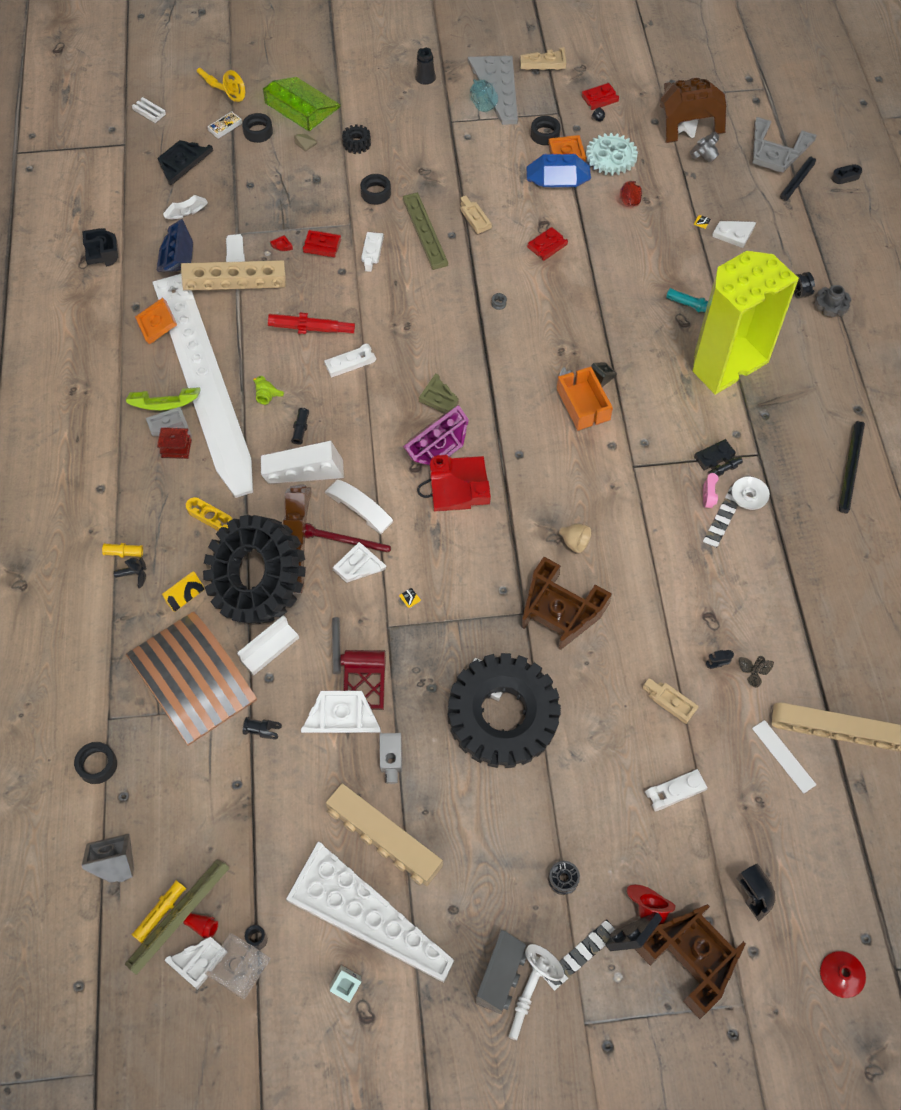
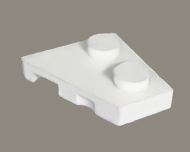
[712,221,756,248]
[333,542,386,582]
[165,937,228,990]

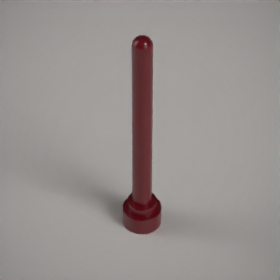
[305,523,391,552]

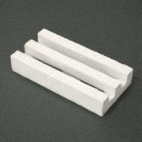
[132,97,166,123]

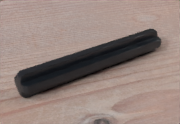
[780,156,816,201]

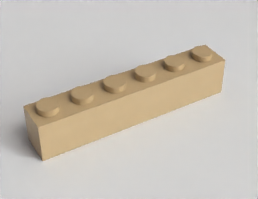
[326,783,443,886]

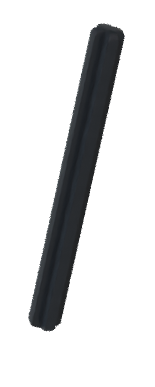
[839,421,865,514]

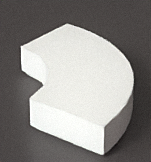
[163,195,208,219]

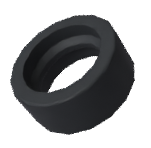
[242,113,273,143]
[531,116,560,145]
[360,174,391,205]
[74,742,117,784]

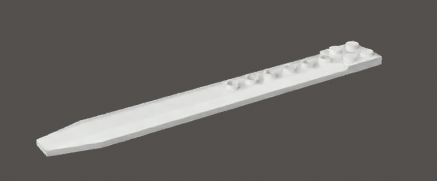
[153,274,253,498]

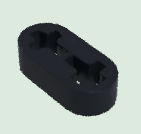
[831,164,862,184]

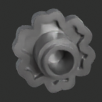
[690,132,719,162]
[815,285,851,317]

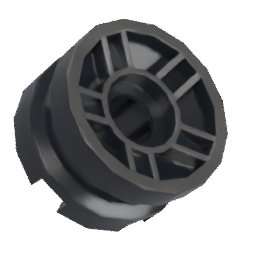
[794,272,815,298]
[548,861,580,895]

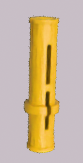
[131,880,186,943]

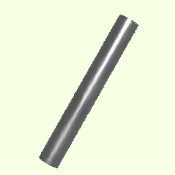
[332,617,341,675]

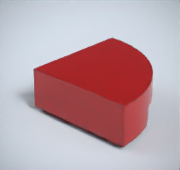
[270,235,293,251]

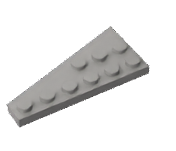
[468,56,518,125]

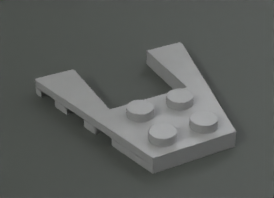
[753,117,817,173]

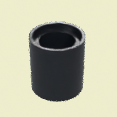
[244,925,268,950]

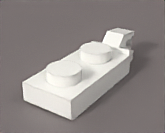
[362,232,384,272]

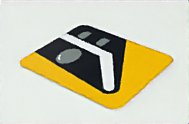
[694,215,711,229]
[399,588,421,608]

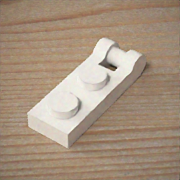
[324,344,376,378]
[645,769,708,811]

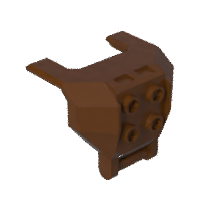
[660,78,727,143]

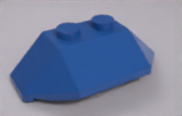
[526,154,591,187]

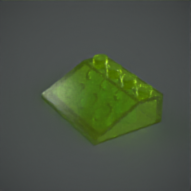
[263,77,341,131]

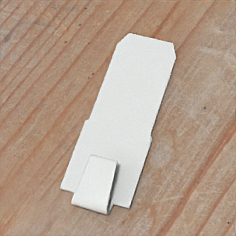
[226,234,245,262]

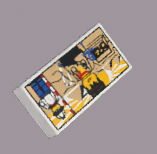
[208,112,242,139]

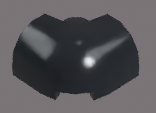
[82,228,118,267]
[736,863,776,922]

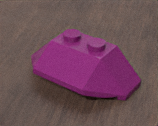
[403,405,469,466]

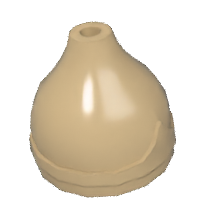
[559,524,591,553]

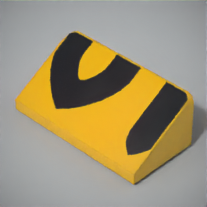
[162,571,205,612]

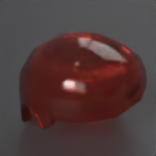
[620,181,642,207]

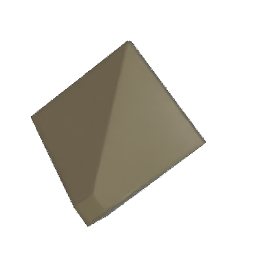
[294,134,317,151]

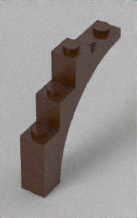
[283,484,312,593]

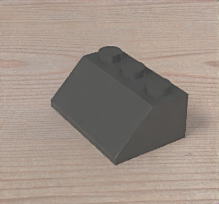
[476,930,527,1015]

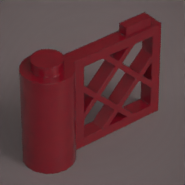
[341,650,386,710]

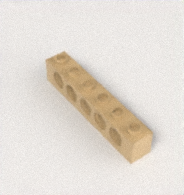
[181,261,285,291]

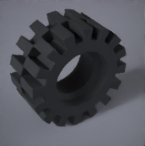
[342,124,371,154]

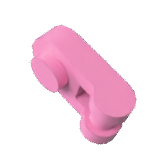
[703,473,719,508]

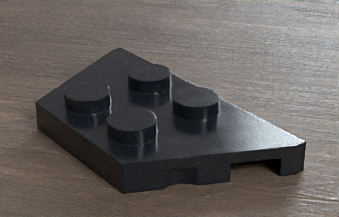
[157,140,213,185]

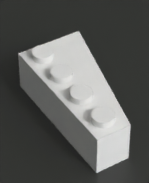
[261,441,344,484]

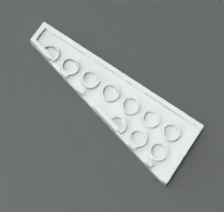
[286,842,454,983]

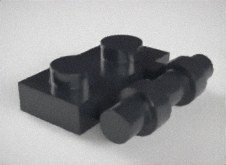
[694,439,743,477]

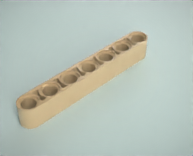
[772,703,901,752]

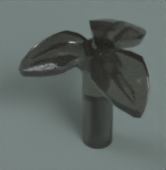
[738,656,774,688]

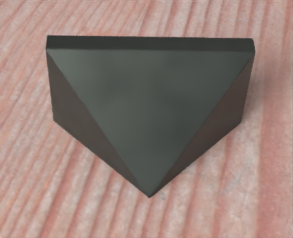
[591,362,617,387]

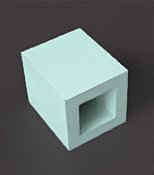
[330,965,361,1003]

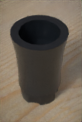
[415,47,436,85]

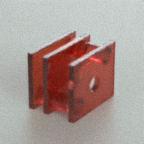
[157,428,192,459]

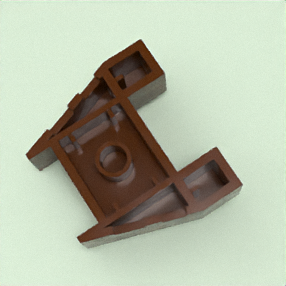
[522,557,612,650]
[635,904,746,1019]

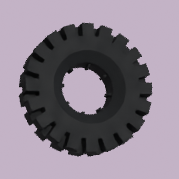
[203,515,306,624]
[447,653,561,768]

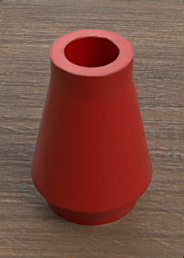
[183,913,218,939]

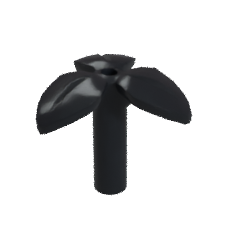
[113,557,147,588]

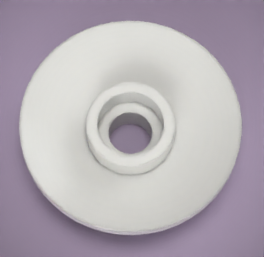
[731,477,770,510]

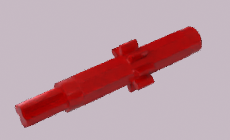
[268,312,355,334]

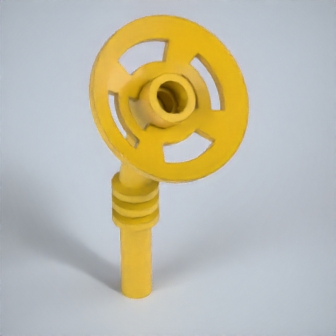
[197,67,245,102]

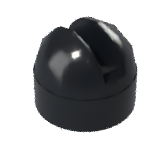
[592,107,605,122]

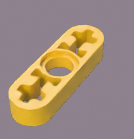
[186,497,232,531]

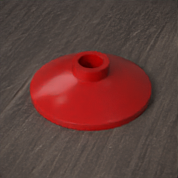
[820,951,866,998]

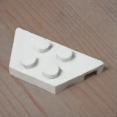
[301,691,381,733]

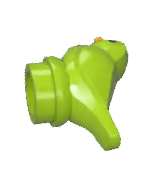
[253,376,284,405]

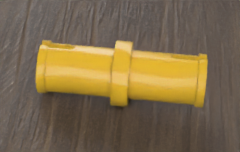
[102,543,143,558]

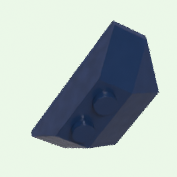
[156,219,193,272]

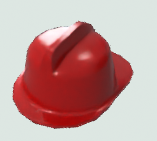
[626,884,676,925]

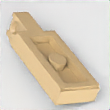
[460,195,492,234]
[643,678,699,724]

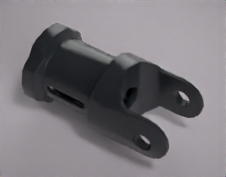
[242,717,282,740]

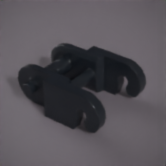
[706,650,734,669]

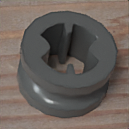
[491,293,507,310]

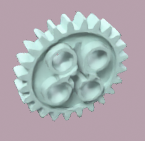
[586,133,638,176]

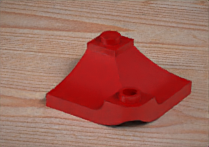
[430,455,491,511]

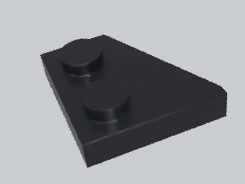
[605,912,662,951]

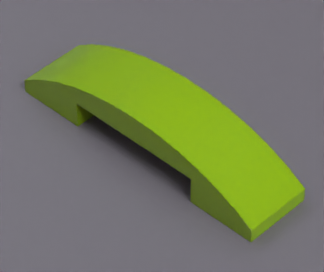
[126,387,201,410]

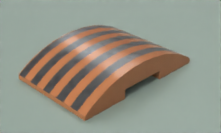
[126,611,257,746]

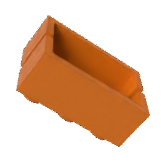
[557,367,613,431]

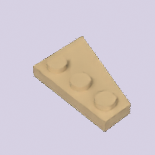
[520,47,566,70]

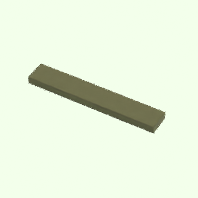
[403,192,448,270]
[125,859,229,975]

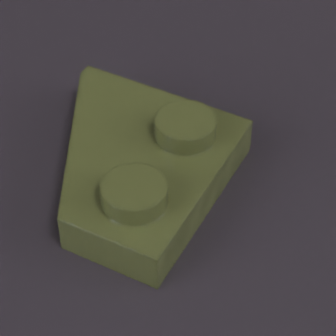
[419,373,459,413]

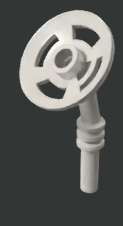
[508,944,564,1040]

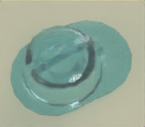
[470,79,498,112]

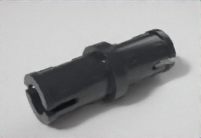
[291,408,309,445]

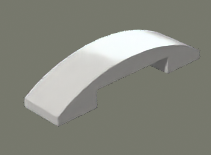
[325,479,393,534]

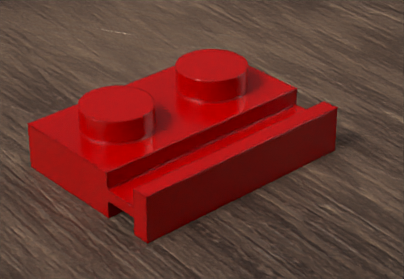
[582,83,619,110]
[527,227,568,261]
[303,230,341,258]

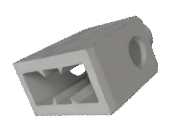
[380,733,402,784]

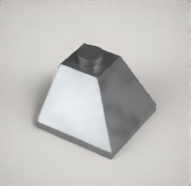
[82,834,134,883]

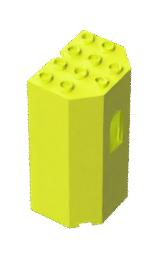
[692,251,799,395]

